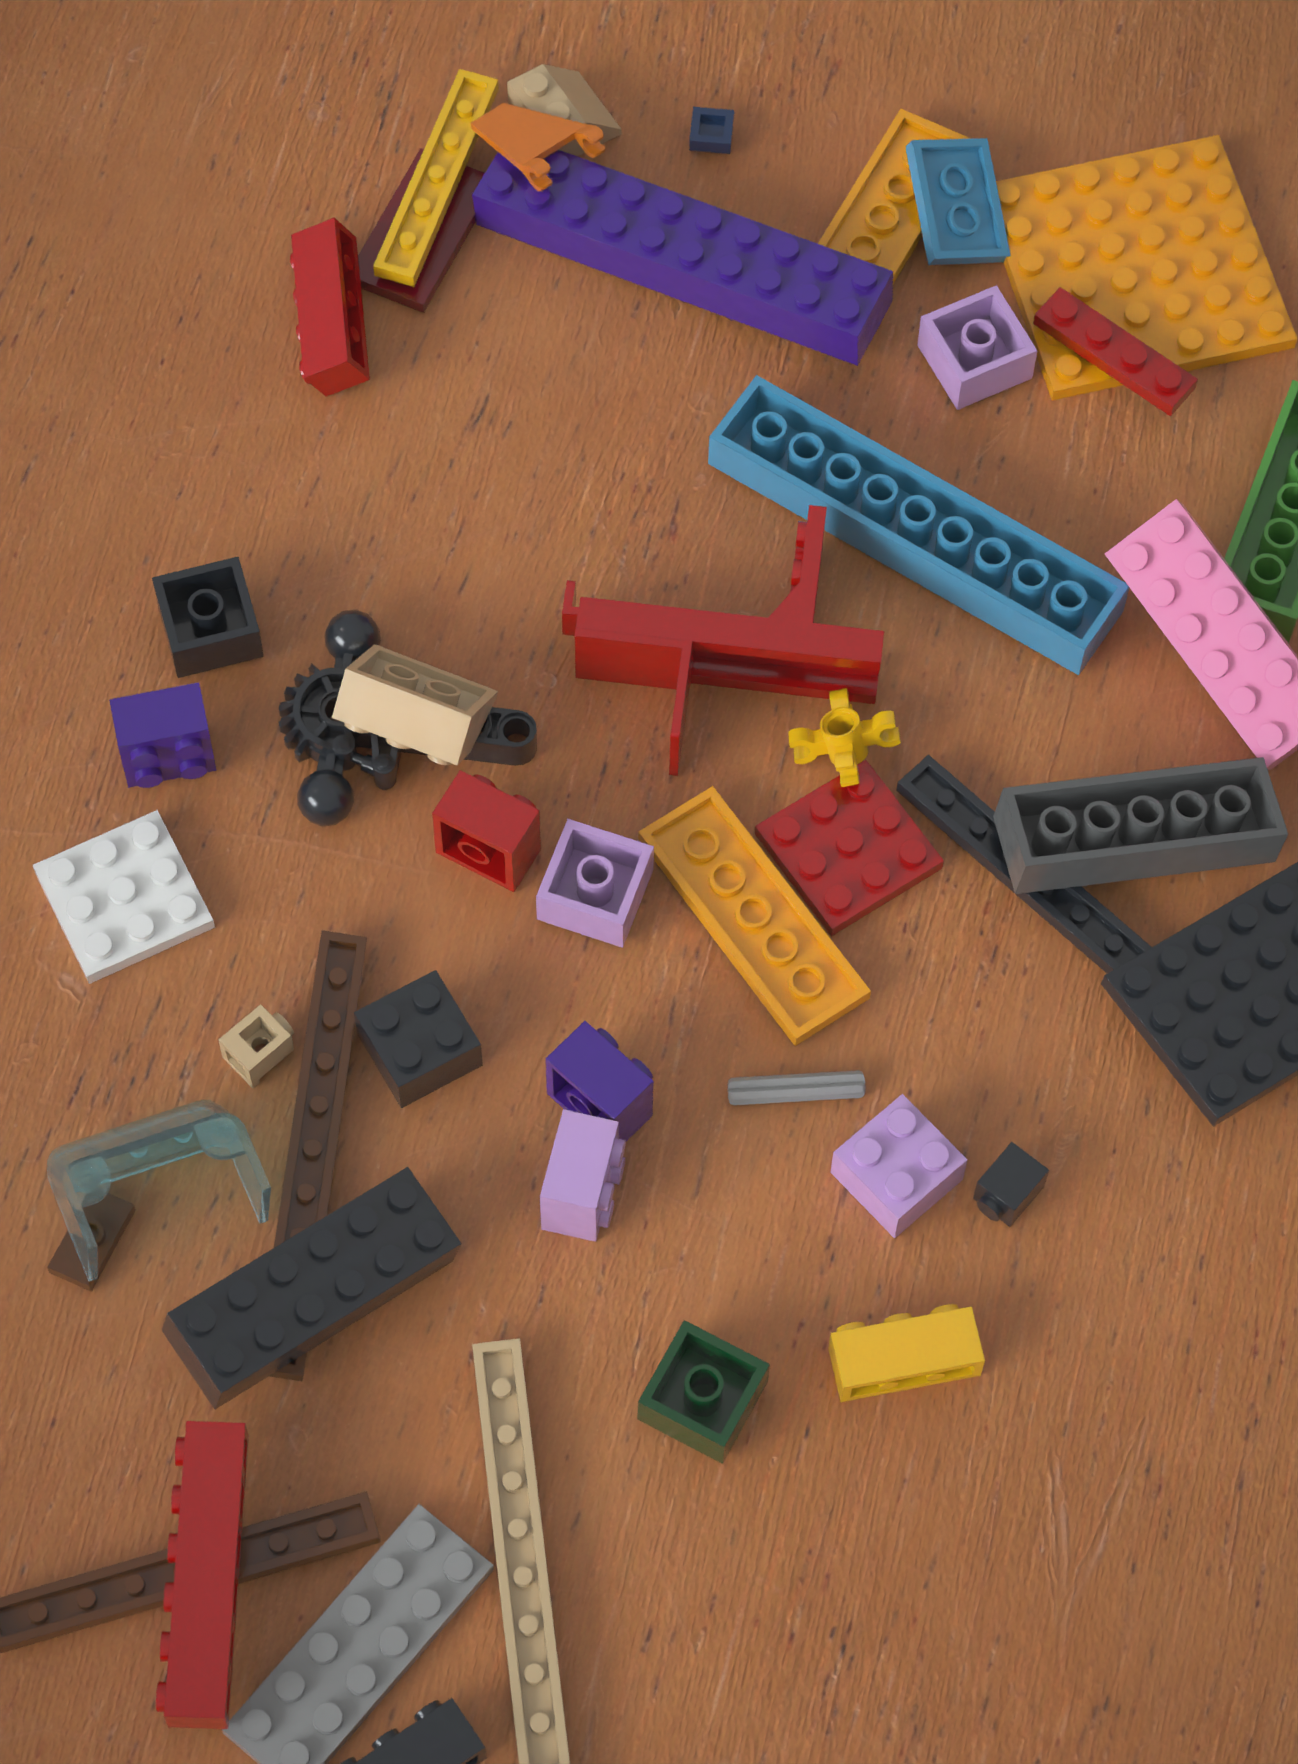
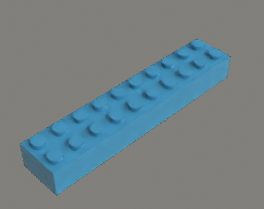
[708,375,1129,675]

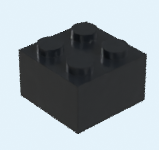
[152,557,264,678]
[354,970,483,1108]

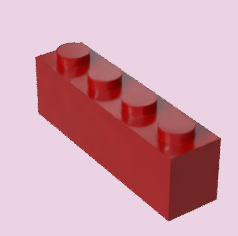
[290,217,370,397]

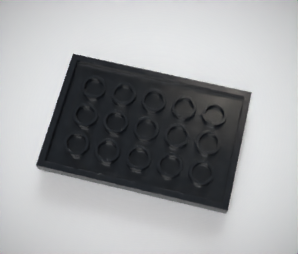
[1101,862,1298,1127]

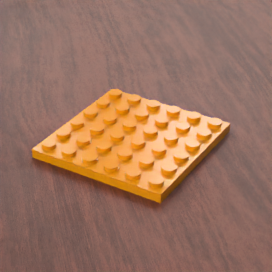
[996,135,1297,401]

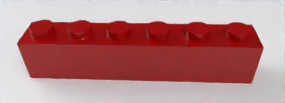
[156,1421,249,1729]

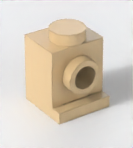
[218,1004,294,1088]

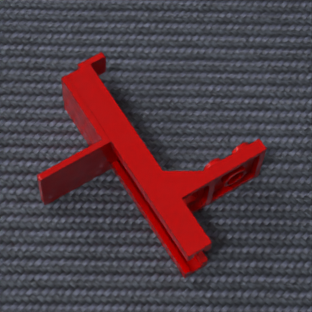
[562,505,884,776]

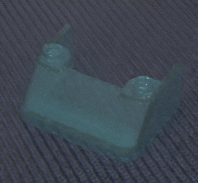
[47,1100,271,1281]

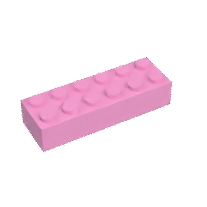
[1105,499,1298,770]

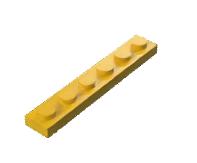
[373,69,499,287]

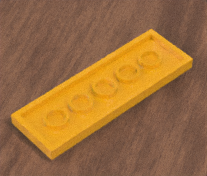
[818,109,971,284]
[638,786,871,1046]

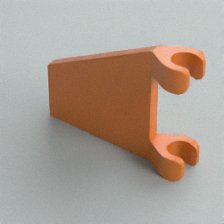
[470,103,606,191]

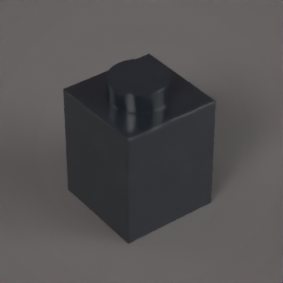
[973,1142,1049,1227]

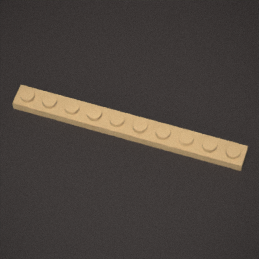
[472,1338,570,1764]

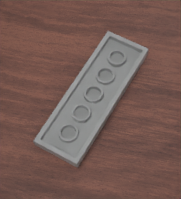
[222,1504,494,1764]

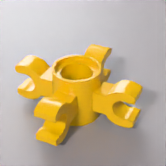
[788,688,901,787]

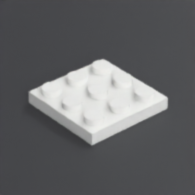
[33,810,215,984]

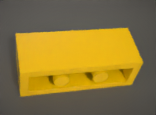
[828,1304,985,1402]

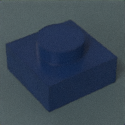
[689,107,734,154]

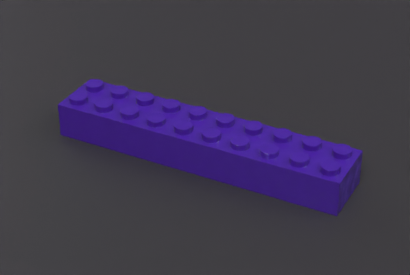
[472,150,893,366]

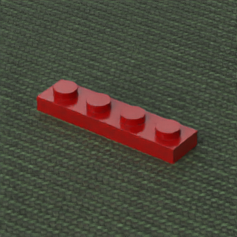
[1033,287,1198,417]

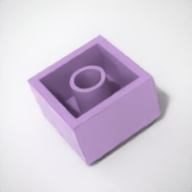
[917,285,1037,410]
[536,819,654,948]
[831,1094,967,1239]
[540,1109,626,1242]

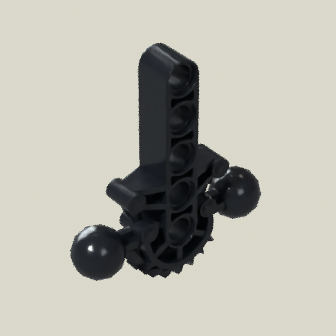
[279,609,537,827]

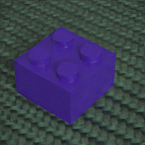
[109,682,217,788]
[546,1021,654,1141]

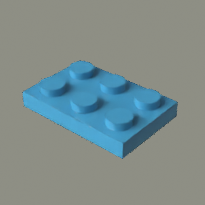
[905,138,1011,265]

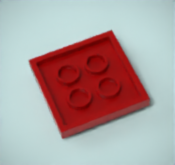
[754,760,944,937]

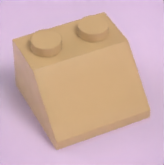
[507,64,622,157]

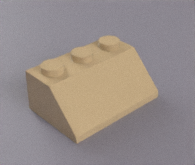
[332,644,498,765]

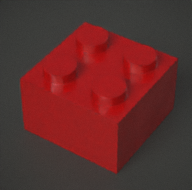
[432,770,541,892]

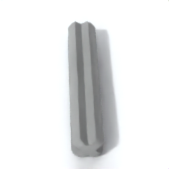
[727,1070,865,1105]

